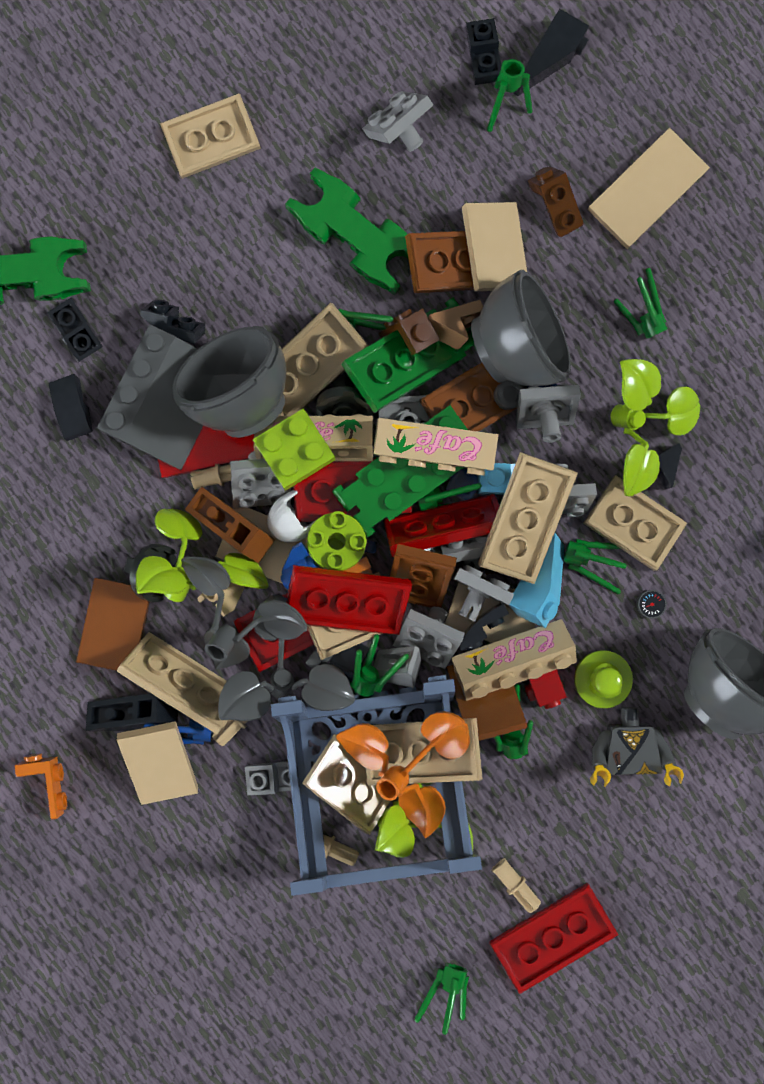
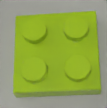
[253,408,336,491]

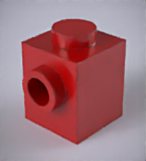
[524,669,567,709]

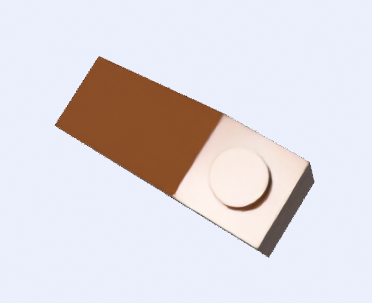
[185,486,275,563]

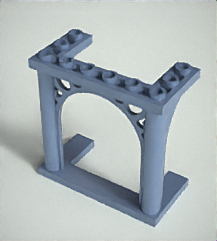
[271,675,482,896]

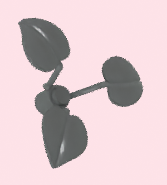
[181,557,308,669]
[218,594,355,721]

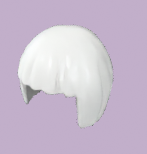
[267,490,316,542]

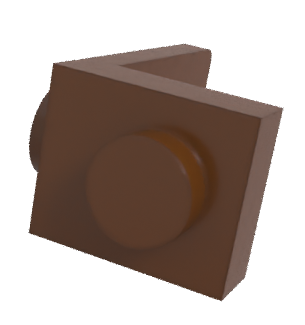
[528,166,584,237]
[378,308,440,355]

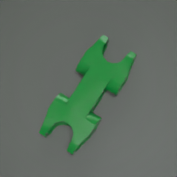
[285,167,409,295]
[0,236,91,305]

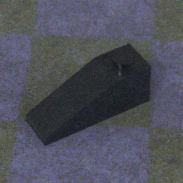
[513,8,589,96]
[85,693,178,732]

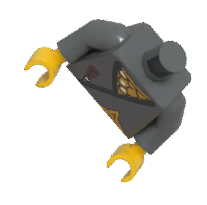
[590,707,684,787]

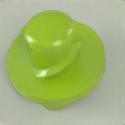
[307,511,367,571]
[574,650,633,708]

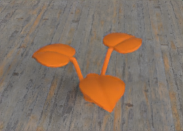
[336,711,470,838]

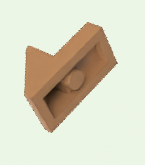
[428,300,483,349]

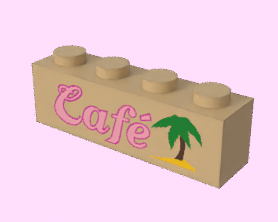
[254,414,373,461]
[373,418,499,476]
[451,619,577,701]

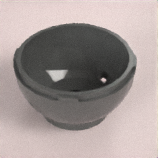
[471,270,571,387]
[172,326,287,438]
[684,628,764,740]

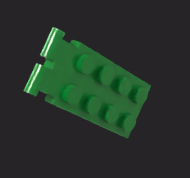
[341,297,477,413]
[332,405,468,538]

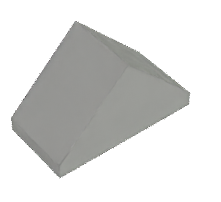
[374,646,422,688]

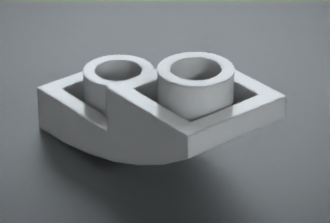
[245,761,291,796]

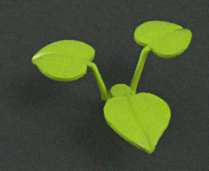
[610,359,700,497]
[136,508,268,602]
[375,783,473,858]

